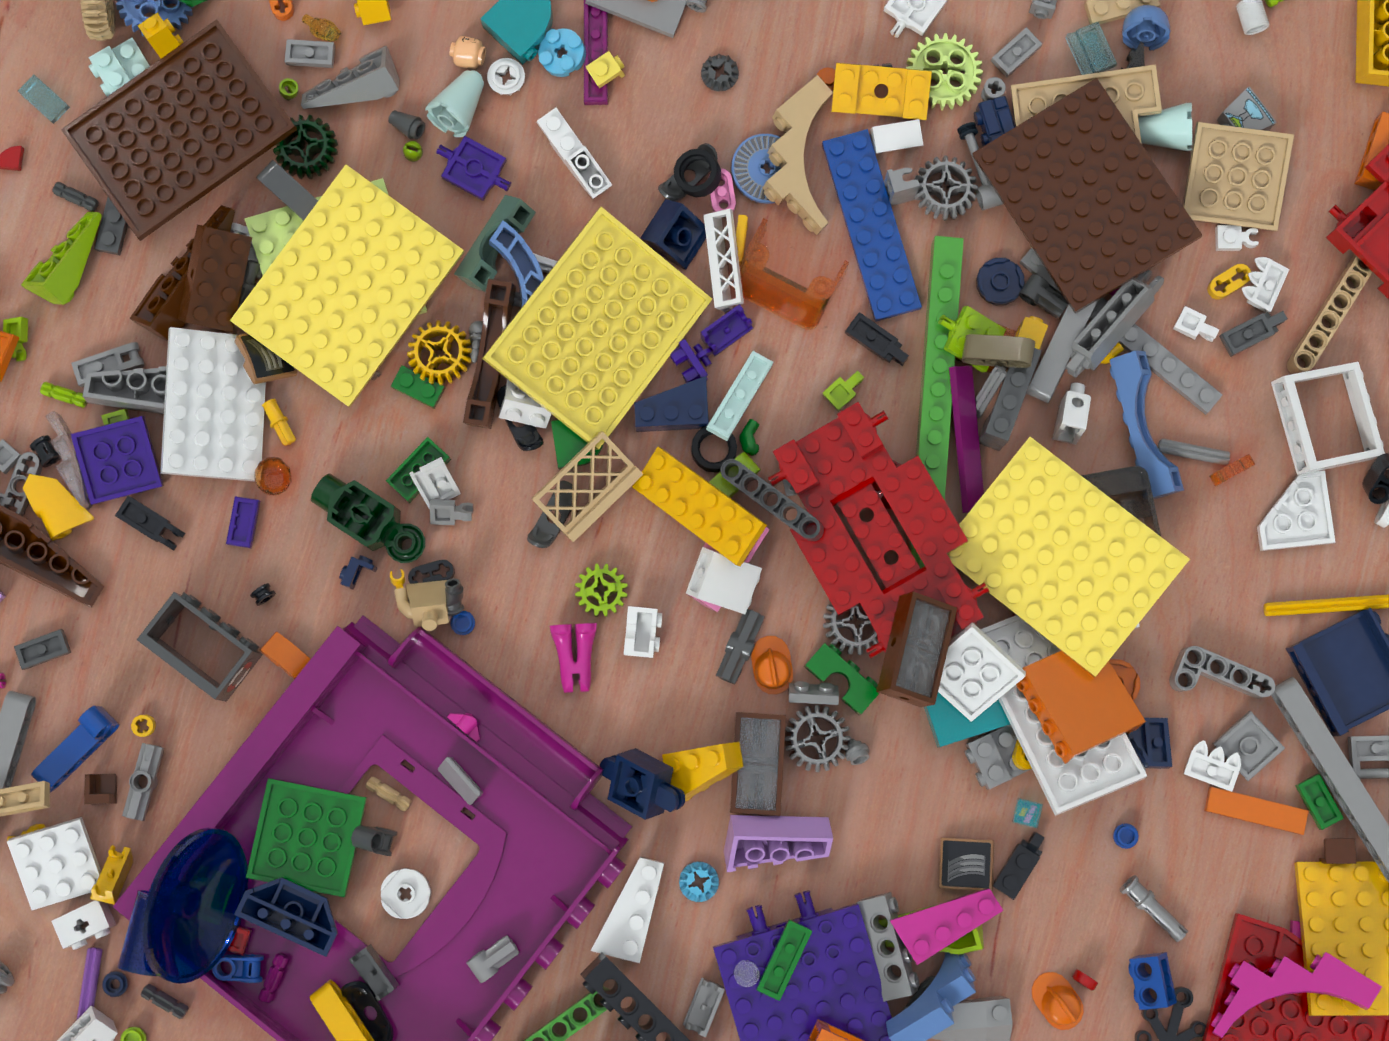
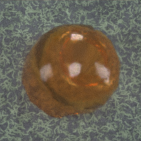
[254,457,292,496]

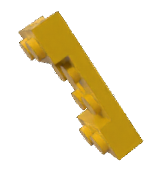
[831,62,932,120]

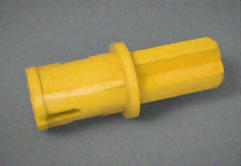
[262,399,296,446]

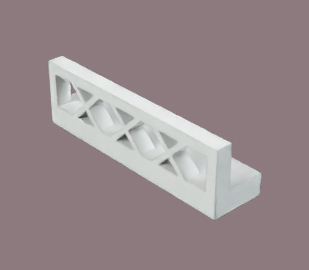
[704,209,744,312]

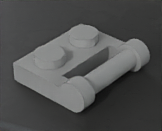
[1348,736,1389,779]

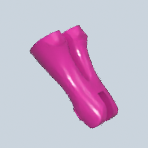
[550,623,597,693]

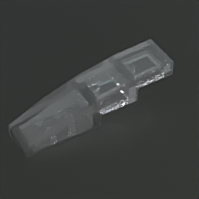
[46,411,92,510]

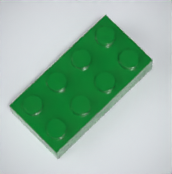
[386,437,451,503]

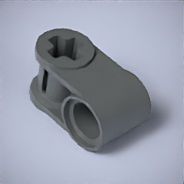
[351,825,397,856]

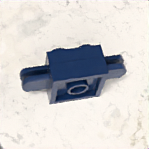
[600,748,685,820]

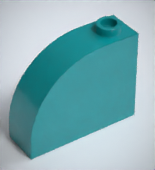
[480,0,553,65]
[924,692,1010,748]

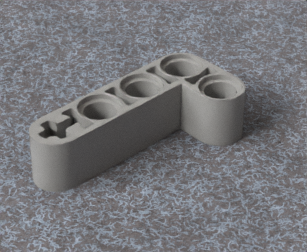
[1169,646,1275,698]

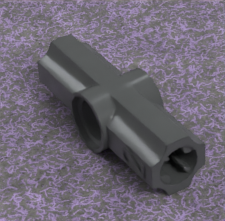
[716,609,765,684]

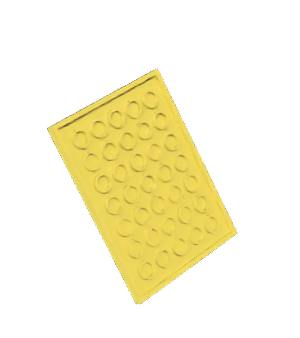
[230,165,465,407]
[482,207,712,450]
[947,437,1190,677]

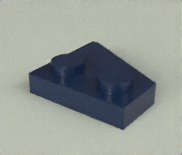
[1126,718,1173,769]

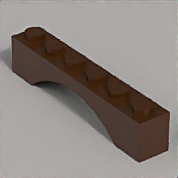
[463,279,516,429]

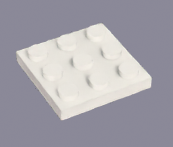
[938,622,1026,722]
[7,817,101,910]

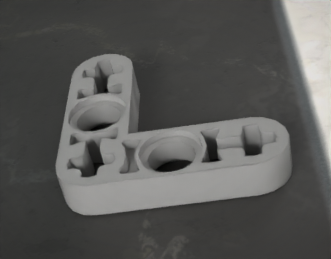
[0,452,43,516]

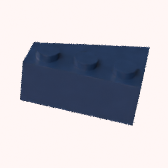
[634,376,709,432]

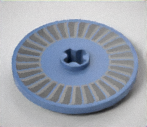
[731,134,781,204]

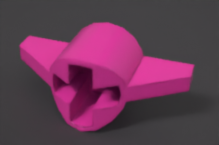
[447,713,480,742]

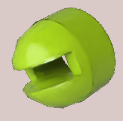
[279,78,298,100]
[403,141,423,162]

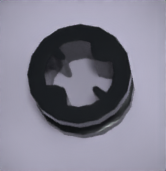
[250,583,276,606]

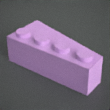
[724,815,833,872]

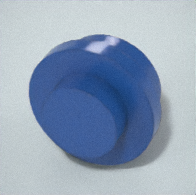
[450,611,475,635]
[1113,823,1139,849]

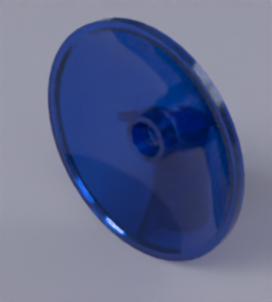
[117,828,248,984]

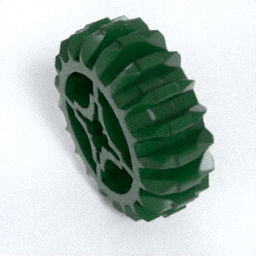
[273,115,338,179]

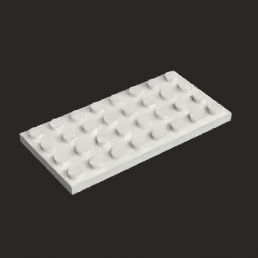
[980,615,1147,816]

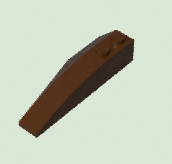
[130,205,235,341]
[0,505,104,608]

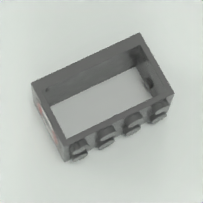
[137,592,263,702]

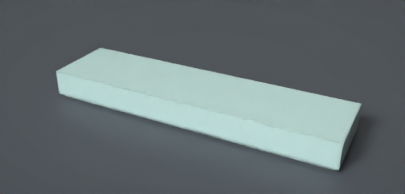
[706,351,774,441]

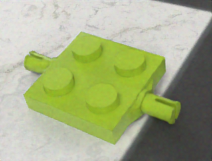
[938,306,1006,372]

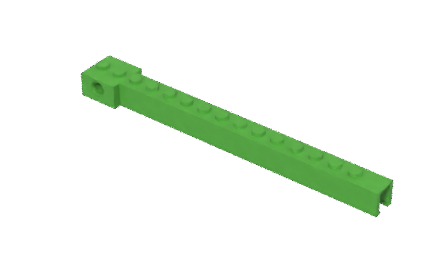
[909,236,964,568]

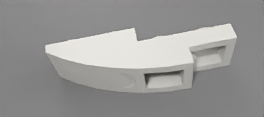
[536,108,612,199]

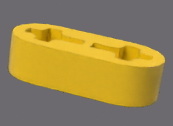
[1207,264,1251,300]

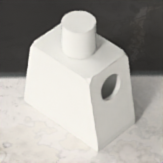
[1052,383,1091,445]

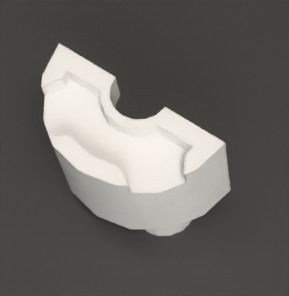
[624,606,663,658]

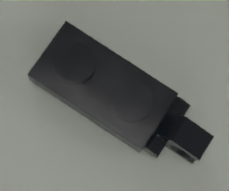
[845,312,909,366]
[993,832,1044,900]

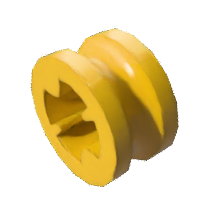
[131,714,156,737]

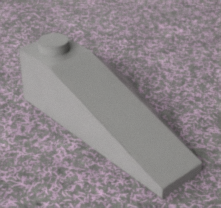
[301,46,400,109]
[904,996,1013,1041]

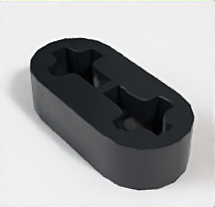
[408,560,455,584]

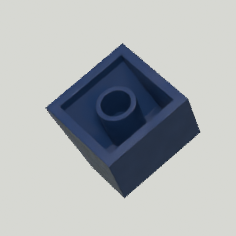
[640,199,706,270]

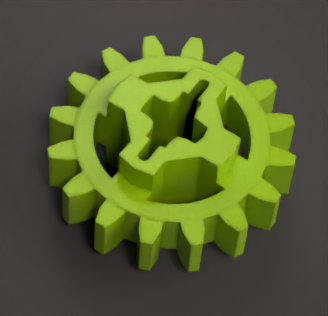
[575,564,628,617]

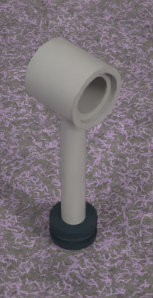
[957,122,1003,211]

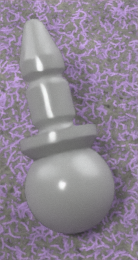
[469,321,483,363]

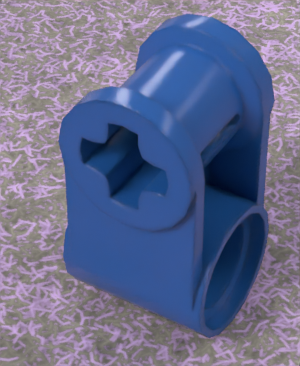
[212,954,264,983]

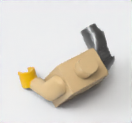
[390,569,464,631]

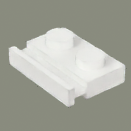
[409,457,461,509]

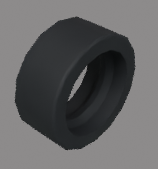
[674,149,721,198]
[691,426,737,473]

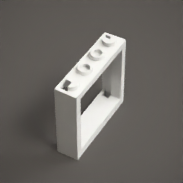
[1271,362,1385,475]

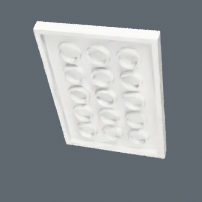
[160,327,266,482]

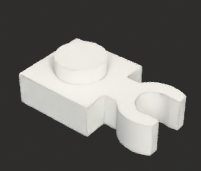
[1215,225,1259,251]

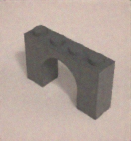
[979,348,1042,451]

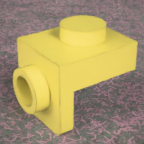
[586,51,625,88]

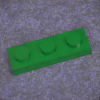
[756,919,812,1001]

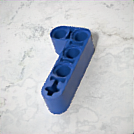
[31,706,119,792]

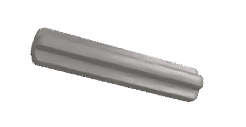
[975,365,1007,418]
[1158,439,1230,465]

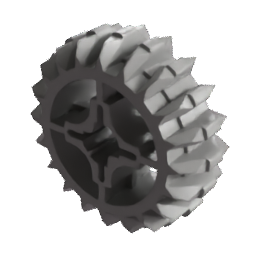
[914,155,978,221]
[823,604,879,655]
[785,705,851,772]

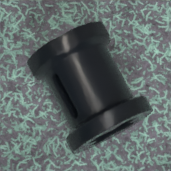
[30,435,62,467]

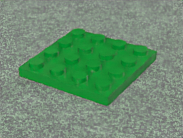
[246,778,367,897]

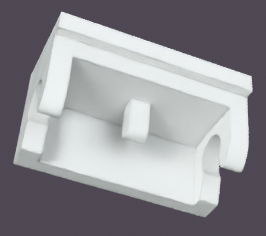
[870,119,923,154]

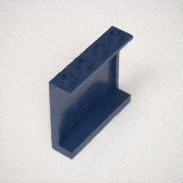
[1286,608,1389,737]

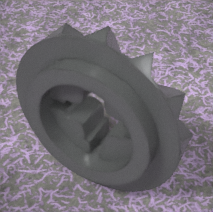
[701,54,739,91]

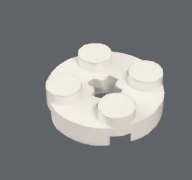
[381,868,432,919]

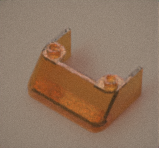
[733,218,849,330]

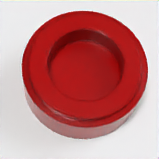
[1072,969,1098,991]

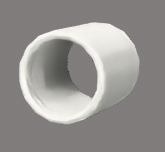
[1236,0,1270,35]

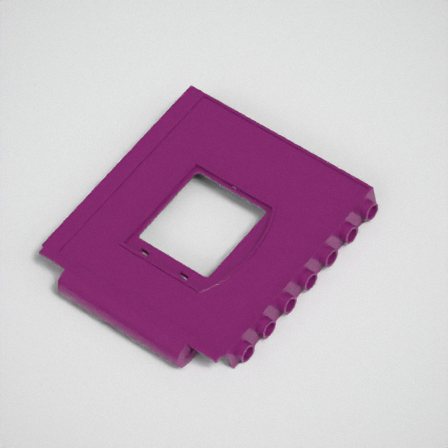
[113,615,632,1041]

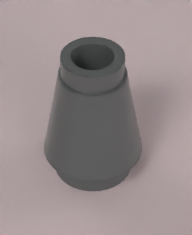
[388,110,425,139]

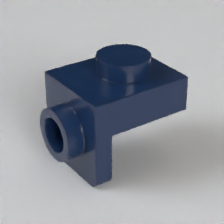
[339,555,377,590]

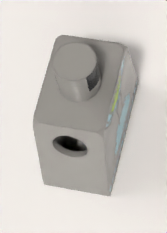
[1217,86,1276,131]

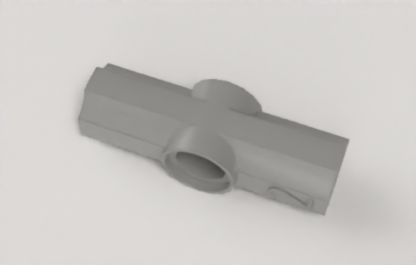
[122,743,165,821]

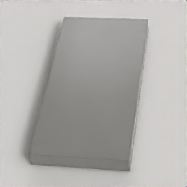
[585,0,687,38]

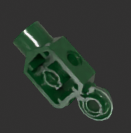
[311,473,425,563]

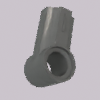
[1019,274,1068,319]

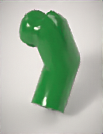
[739,419,760,456]

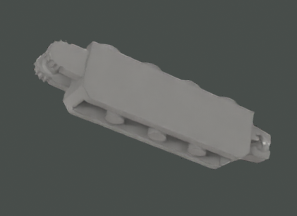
[1066,270,1164,378]

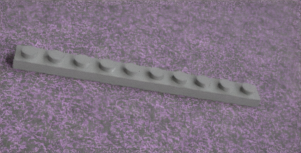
[1019,248,1222,415]

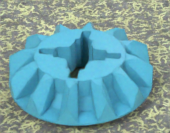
[679,862,719,902]

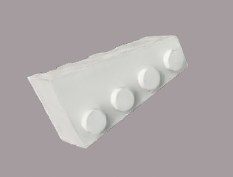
[591,857,664,963]

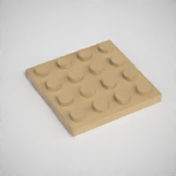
[1183,122,1294,231]

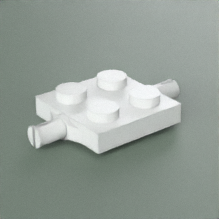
[884,0,948,38]

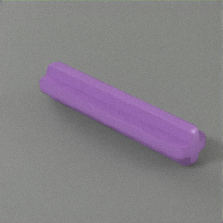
[77,947,102,1019]

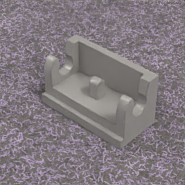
[884,168,920,206]
[683,977,725,1037]

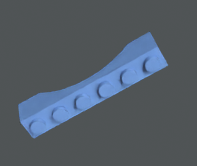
[1110,350,1184,499]

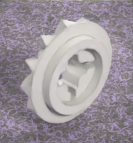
[487,58,525,96]

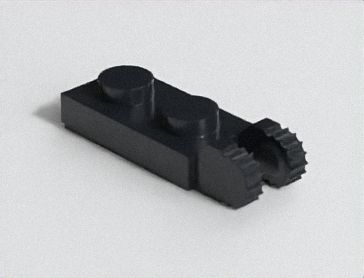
[115,495,185,550]

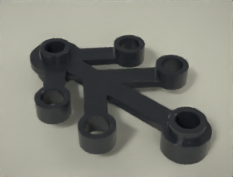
[1135,987,1206,1041]

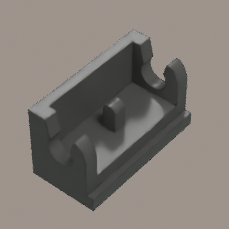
[349,944,399,1001]

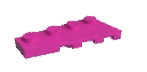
[889,888,1003,965]

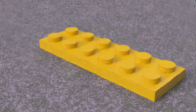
[632,447,767,567]

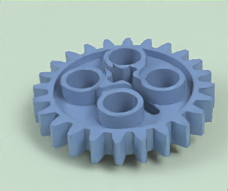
[116,0,194,36]

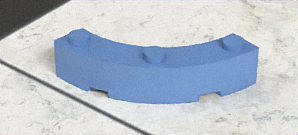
[489,221,544,308]

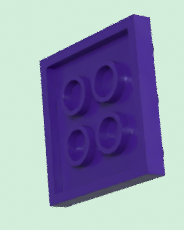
[70,416,164,505]

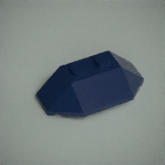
[234,877,338,957]

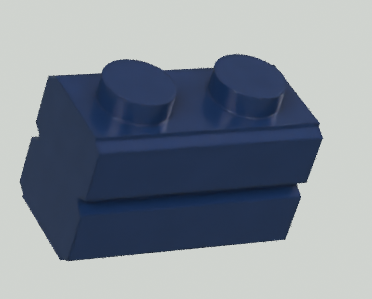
[974,96,1015,147]

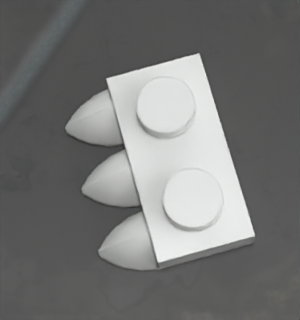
[1241,257,1289,313]
[1183,740,1241,792]

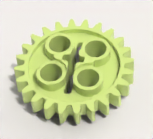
[906,33,983,110]

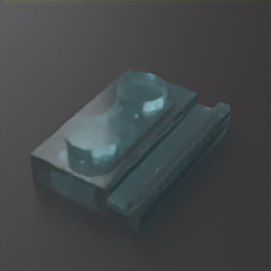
[1065,22,1117,75]

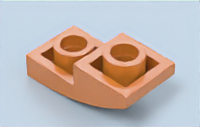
[260,632,310,679]

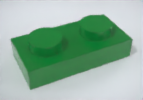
[391,365,445,409]
[1295,774,1344,830]

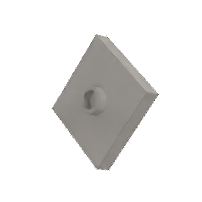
[1213,711,1285,781]

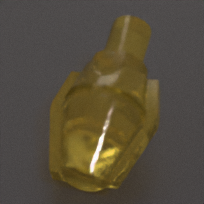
[302,14,341,42]

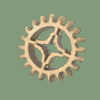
[80,0,116,41]

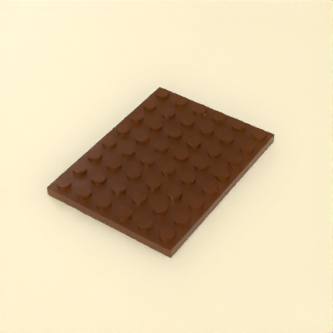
[61,19,297,241]
[973,78,1202,314]

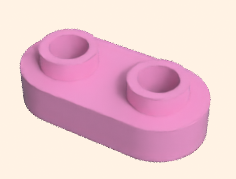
[709,169,736,212]

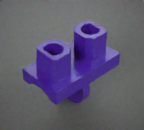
[670,339,713,383]

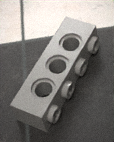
[857,892,919,1002]

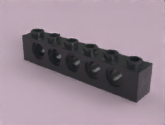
[581,952,690,1041]

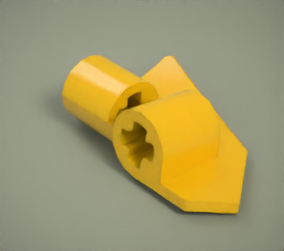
[23,474,95,541]

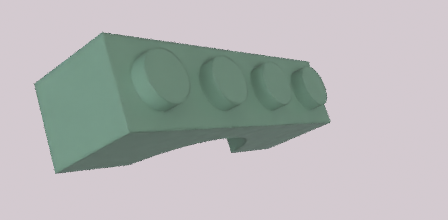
[454,195,536,292]

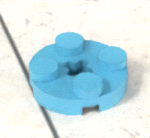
[538,28,586,77]

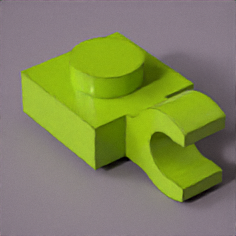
[3,317,28,362]
[822,371,864,412]

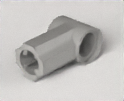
[466,935,520,983]

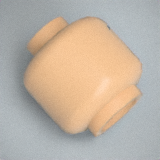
[449,36,486,70]

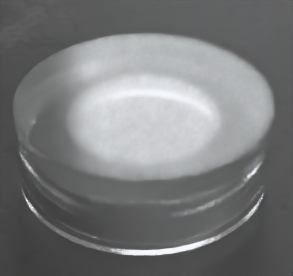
[734,960,760,987]

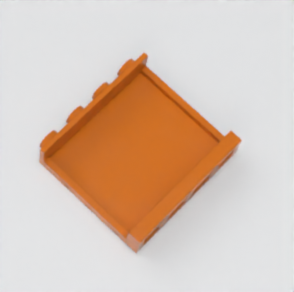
[1016,651,1146,764]

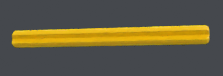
[1263,595,1389,616]

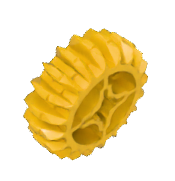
[407,320,472,385]

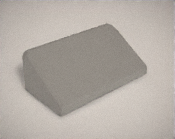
[438,757,483,805]

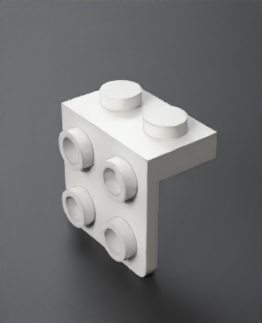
[499,379,551,429]

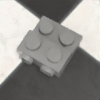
[964,724,1031,790]

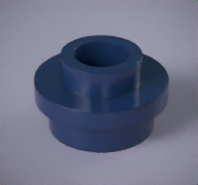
[102,971,128,997]

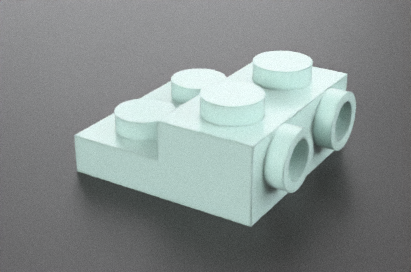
[88,37,150,96]

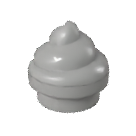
[845,738,869,765]

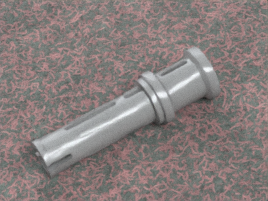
[1120,875,1188,942]

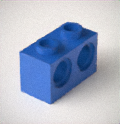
[1129,952,1177,1010]

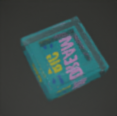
[1012,798,1043,828]

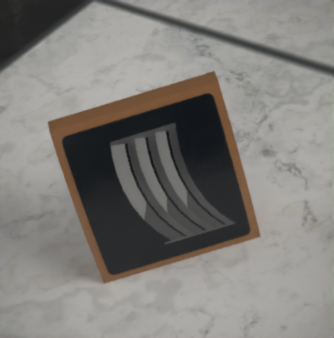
[234,333,297,384]
[939,838,994,891]

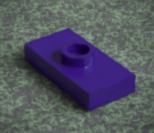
[226,496,261,549]

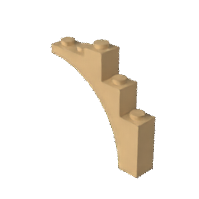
[763,75,833,235]

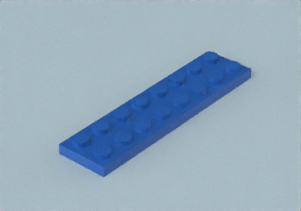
[822,129,922,322]

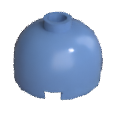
[1122,5,1170,51]

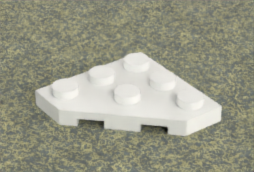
[1257,470,1335,551]

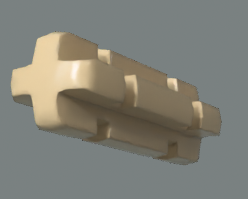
[365,777,412,811]

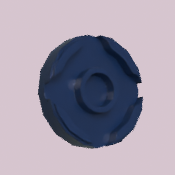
[976,258,1025,306]

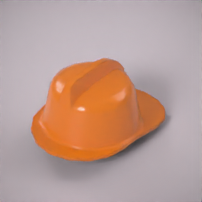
[751,636,793,694]
[1032,972,1084,1030]

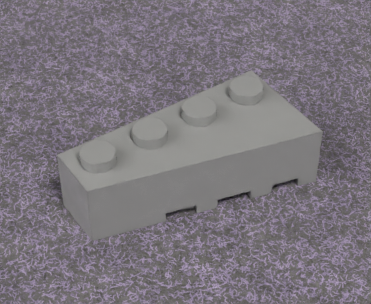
[82,366,167,414]

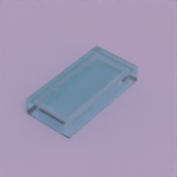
[18,74,70,124]

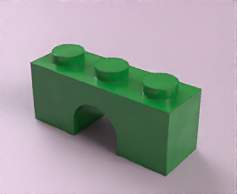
[804,643,880,715]

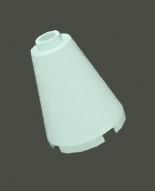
[425,70,484,137]
[1138,103,1192,151]

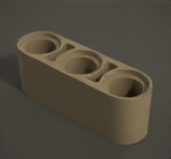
[962,334,1035,368]

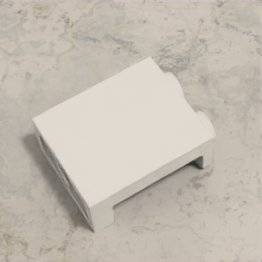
[686,547,762,614]

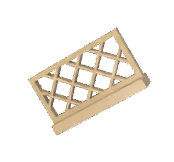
[531,431,643,542]

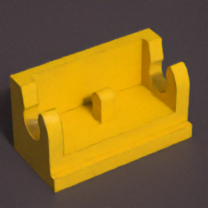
[90,845,134,905]

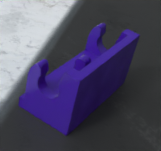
[701,304,753,357]

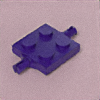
[436,136,511,201]

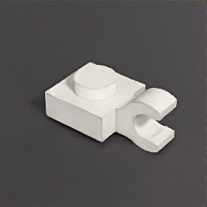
[1173,306,1219,342]

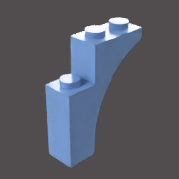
[886,952,976,1041]

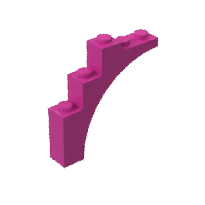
[1211,952,1382,1038]

